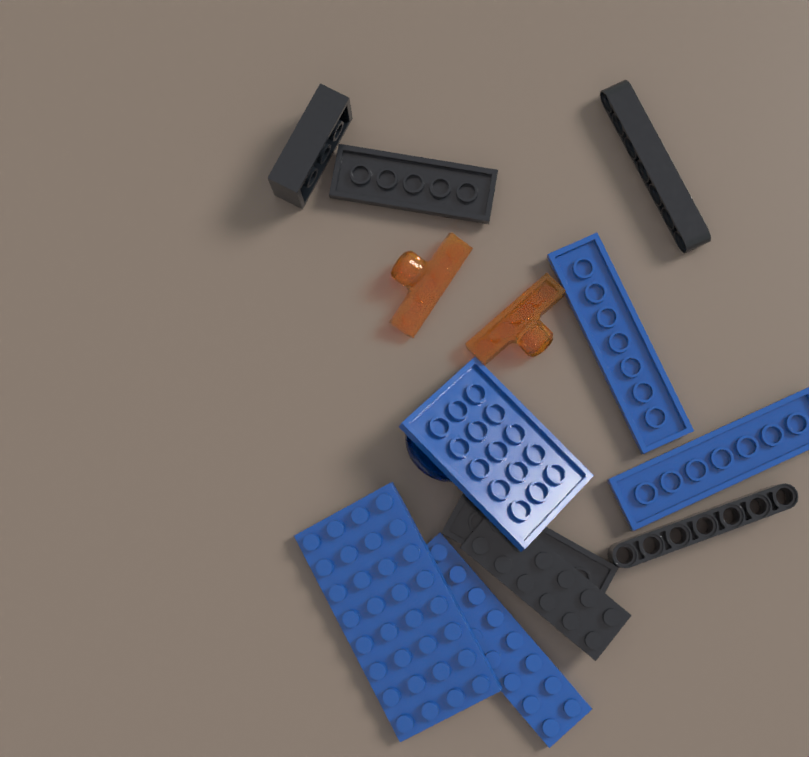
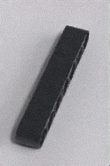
[600,80,711,254]
[607,483,798,568]

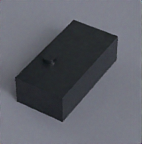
[268,83,353,209]

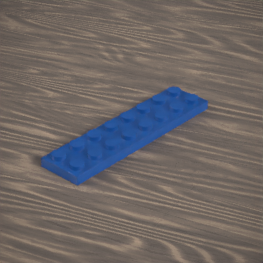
[547,233,694,455]
[607,387,809,531]
[426,532,592,748]

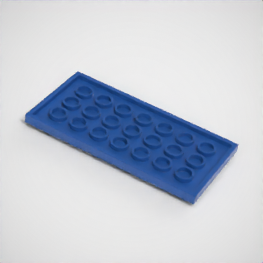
[294,482,502,742]

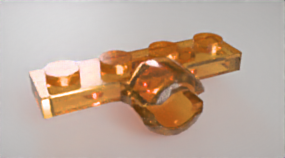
[389,232,473,338]
[465,273,566,366]

